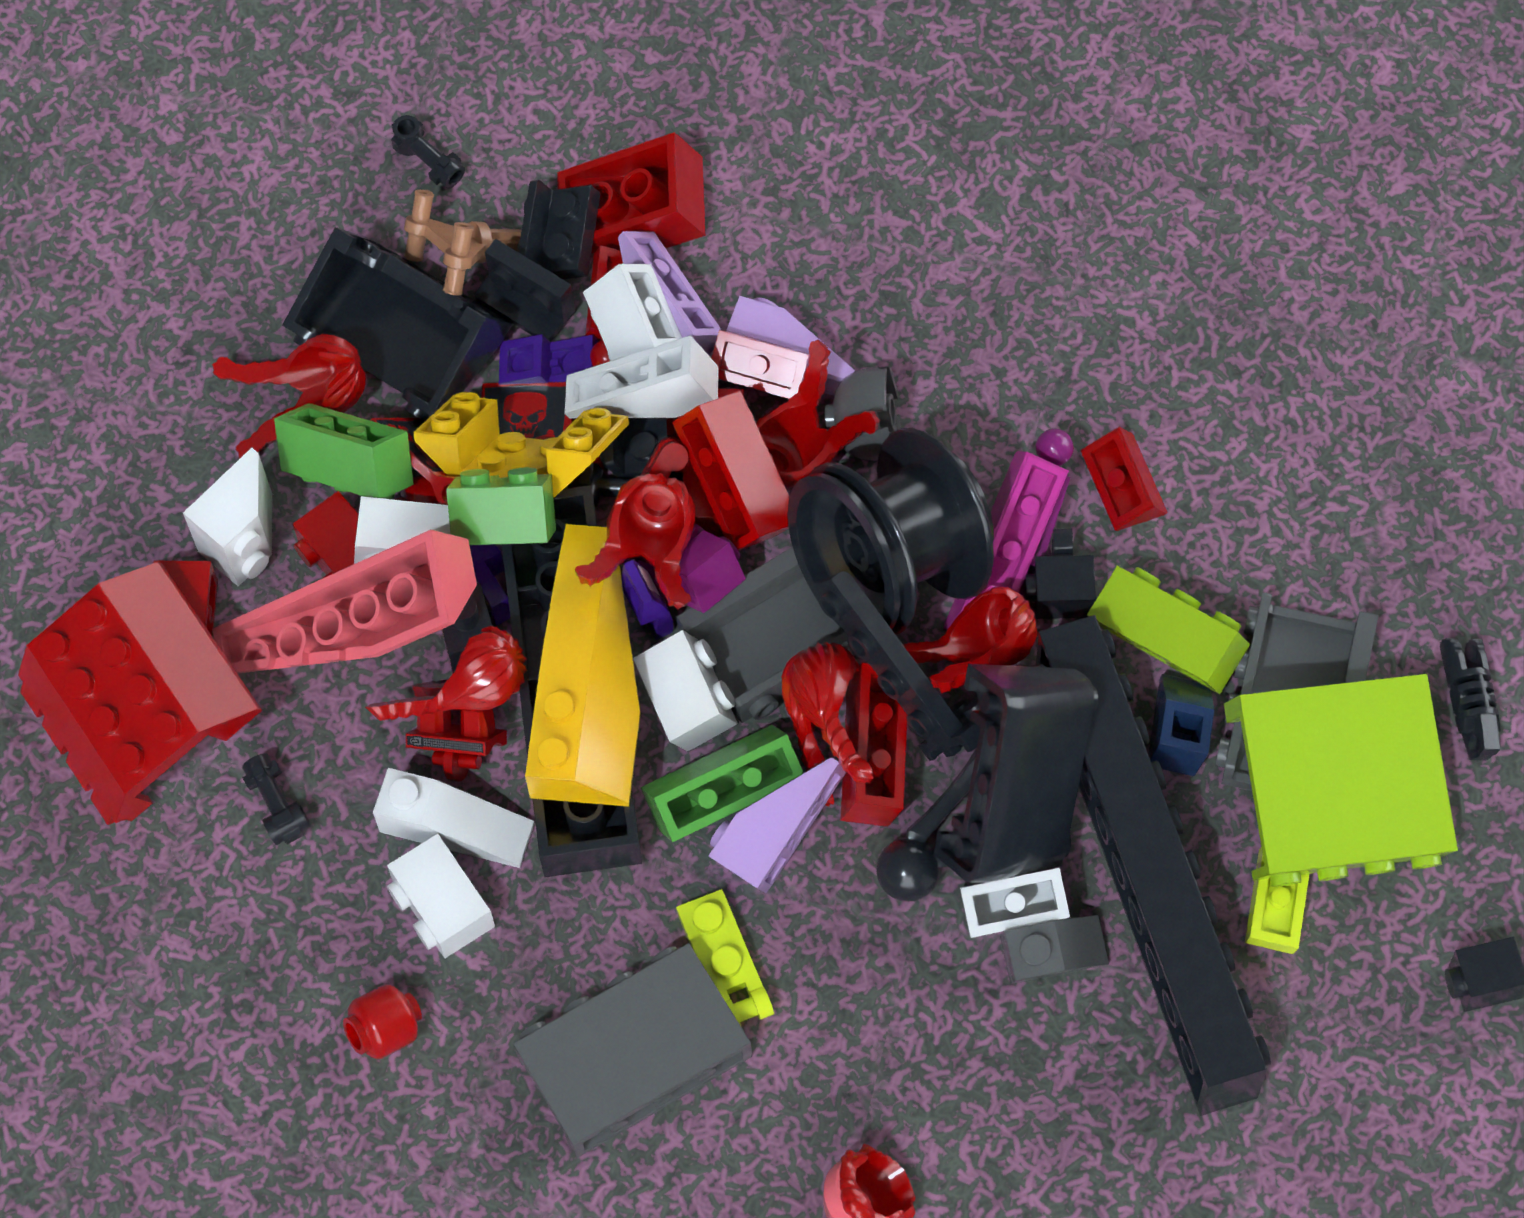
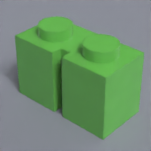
[446,467,556,545]

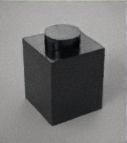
[1445,936,1524,1012]

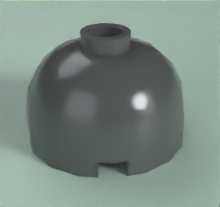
[825,366,900,461]

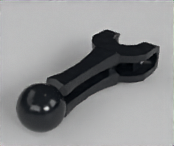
[876,749,977,902]

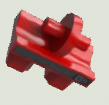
[406,708,507,782]

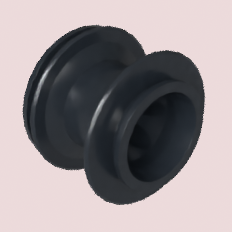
[787,428,994,635]

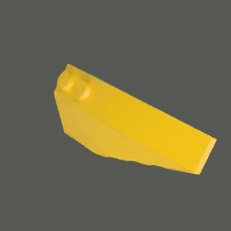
[525,524,641,807]

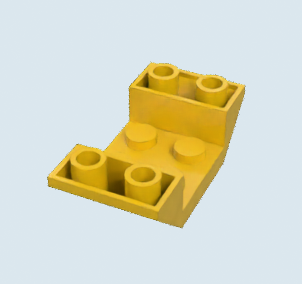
[414,392,629,498]

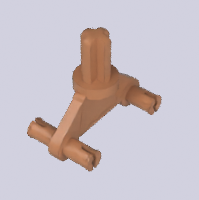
[404,189,522,295]

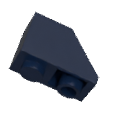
[1148,674,1215,776]

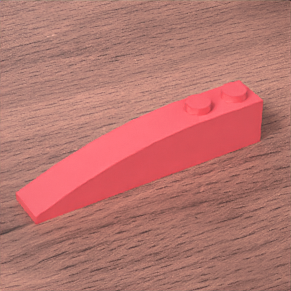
[212,529,477,674]

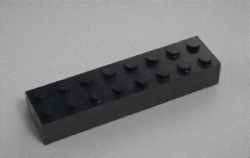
[502,486,642,878]

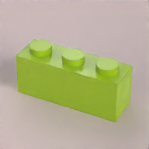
[1087,565,1250,694]

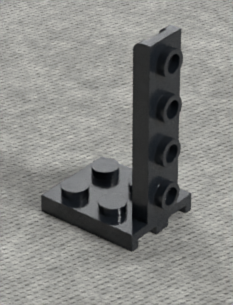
[812,572,1045,761]

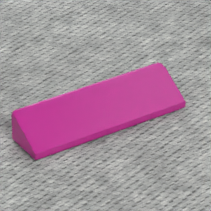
[944,451,1069,630]

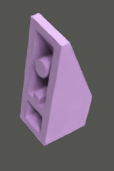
[618,231,721,355]
[727,296,855,396]
[709,757,846,893]

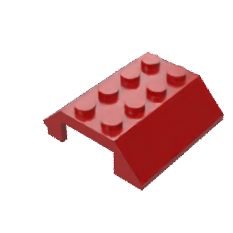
[18,562,262,825]

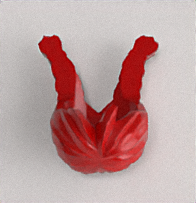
[212,334,366,459]
[756,340,880,491]
[575,473,696,610]
[903,587,1037,694]
[365,626,527,721]
[781,642,874,806]

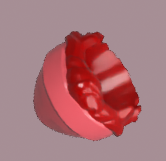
[823,1144,916,1218]

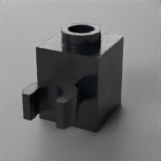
[1025,529,1096,619]

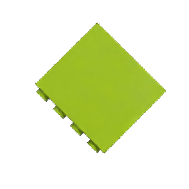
[1224,674,1458,887]

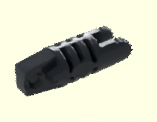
[1440,638,1501,761]

